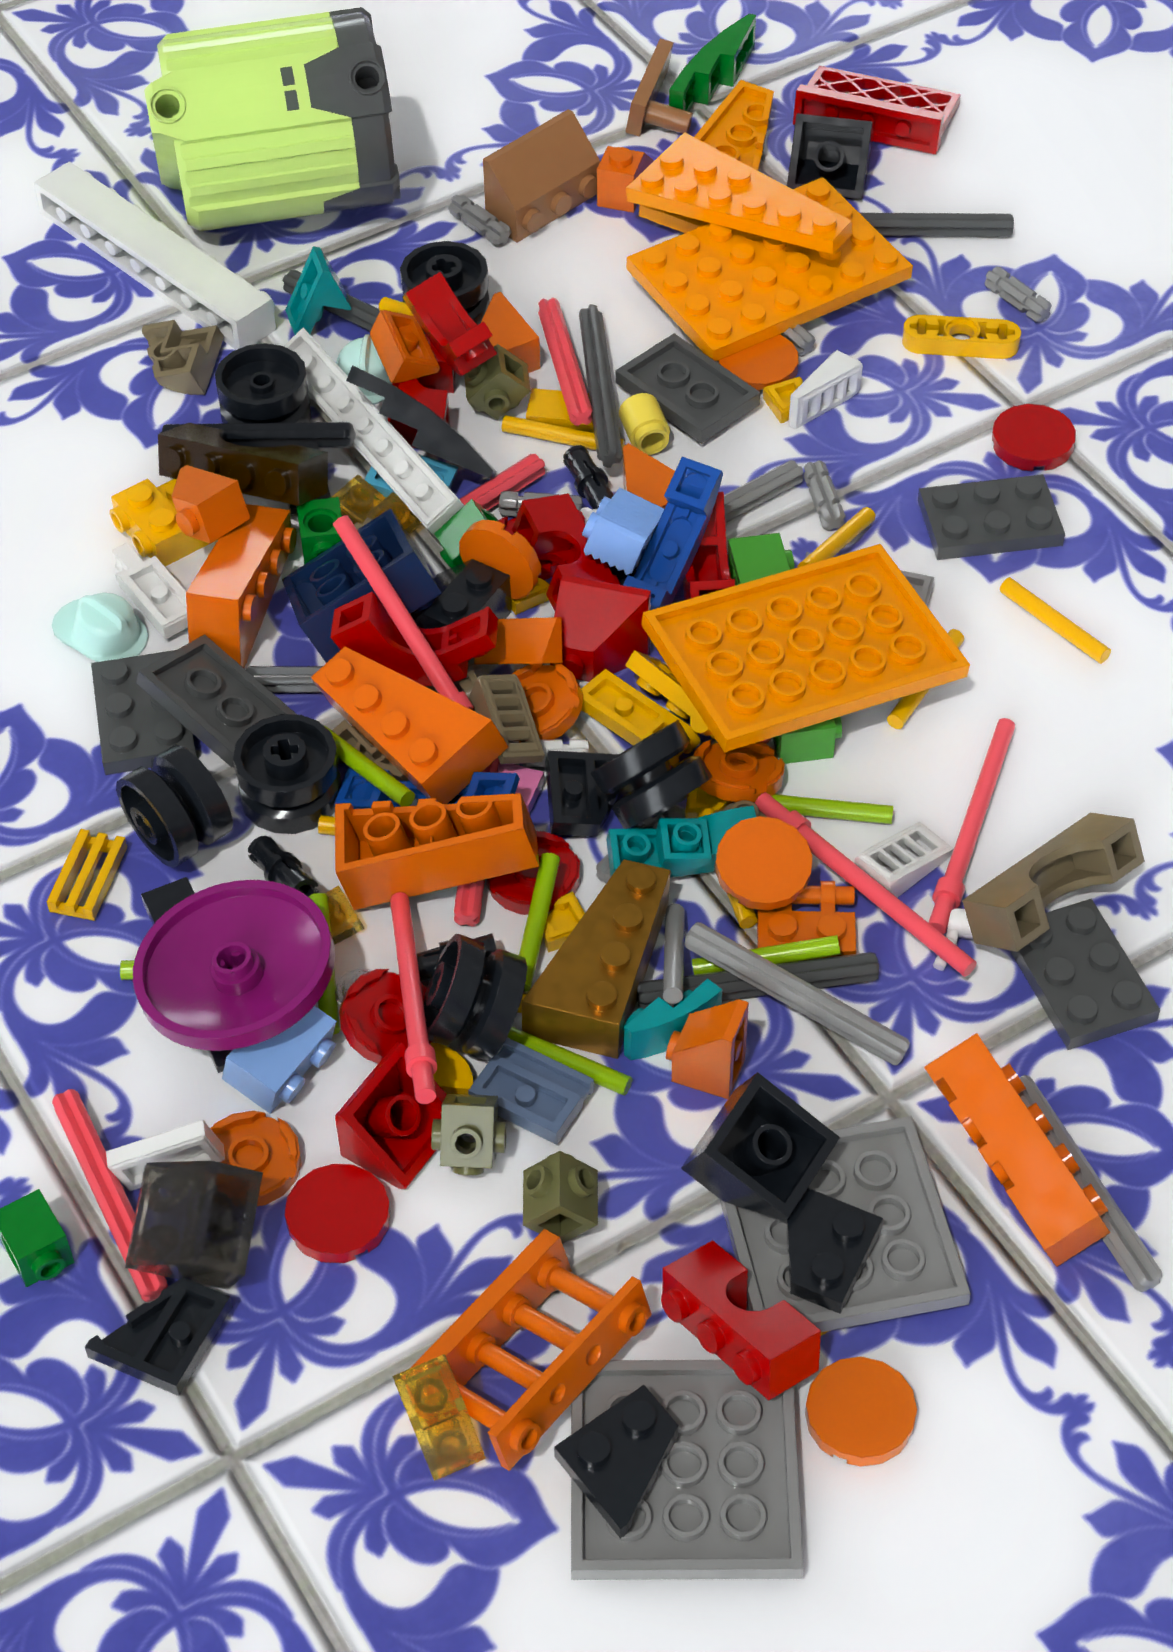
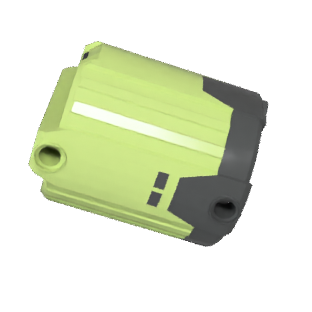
[144,7,401,231]

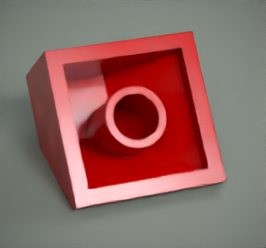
[550,575,651,682]

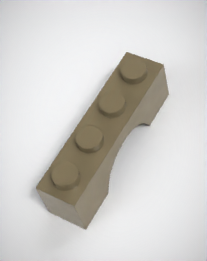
[962,812,1145,952]

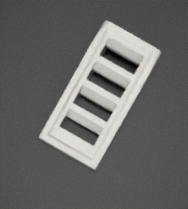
[788,350,863,429]
[855,821,954,898]

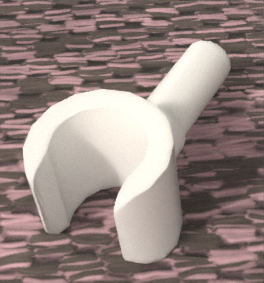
[933,908,973,971]

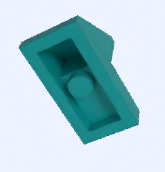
[285,246,352,335]

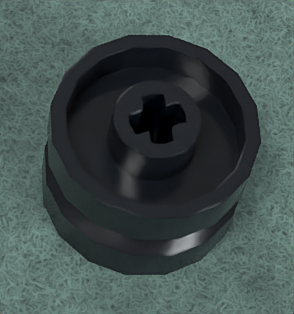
[400,241,490,324]
[215,343,312,423]
[233,714,341,834]
[590,720,713,829]
[116,744,233,868]
[423,934,527,1061]

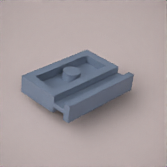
[468,1038,594,1145]

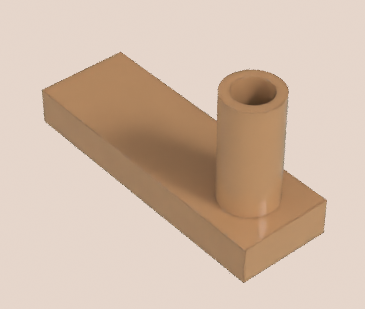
[625,38,693,137]

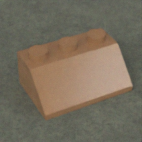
[483,109,600,243]

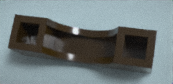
[158,423,328,506]

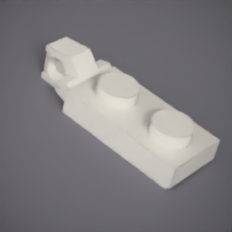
[112,542,188,639]

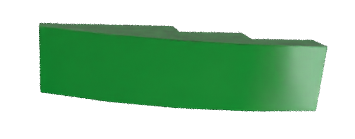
[669,14,756,111]

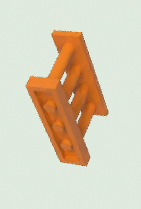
[400,1229,652,1471]

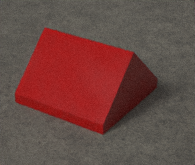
[335,1042,447,1189]

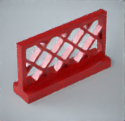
[793,66,961,154]

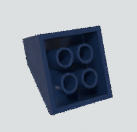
[282,508,442,663]

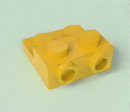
[109,478,218,566]

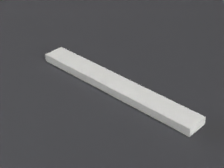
[284,327,464,536]

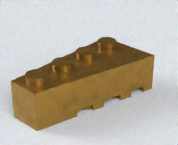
[522,859,671,1059]

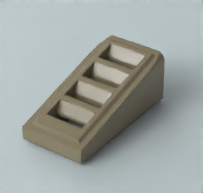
[469,674,545,764]

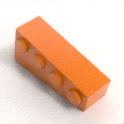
[186,504,297,668]
[311,647,509,804]
[335,793,539,910]
[924,1033,1110,1267]

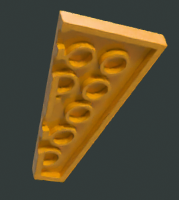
[639,80,774,233]
[626,132,852,254]

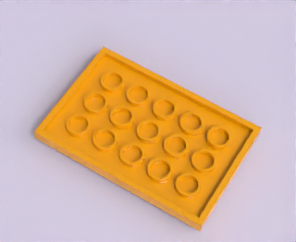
[626,177,913,361]
[641,544,970,753]

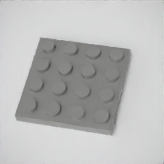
[720,1116,971,1332]
[571,1360,804,1580]

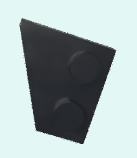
[545,750,625,837]
[787,1188,883,1314]
[85,1277,233,1396]
[554,1385,679,1539]

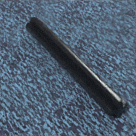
[160,422,356,448]

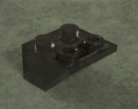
[125,1161,263,1290]

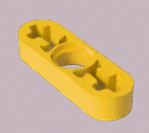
[902,315,1021,359]

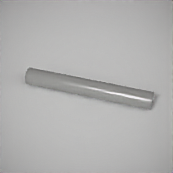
[663,904,685,1004]

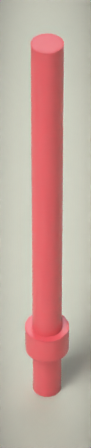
[333,515,474,710]
[928,718,1015,934]
[755,792,977,977]
[390,892,437,1104]

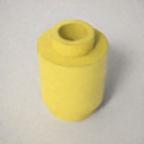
[619,393,670,455]

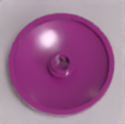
[133,880,335,1051]

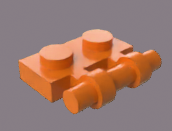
[757,881,856,961]

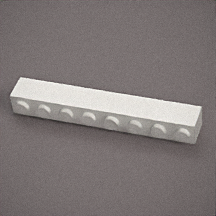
[34,161,276,350]

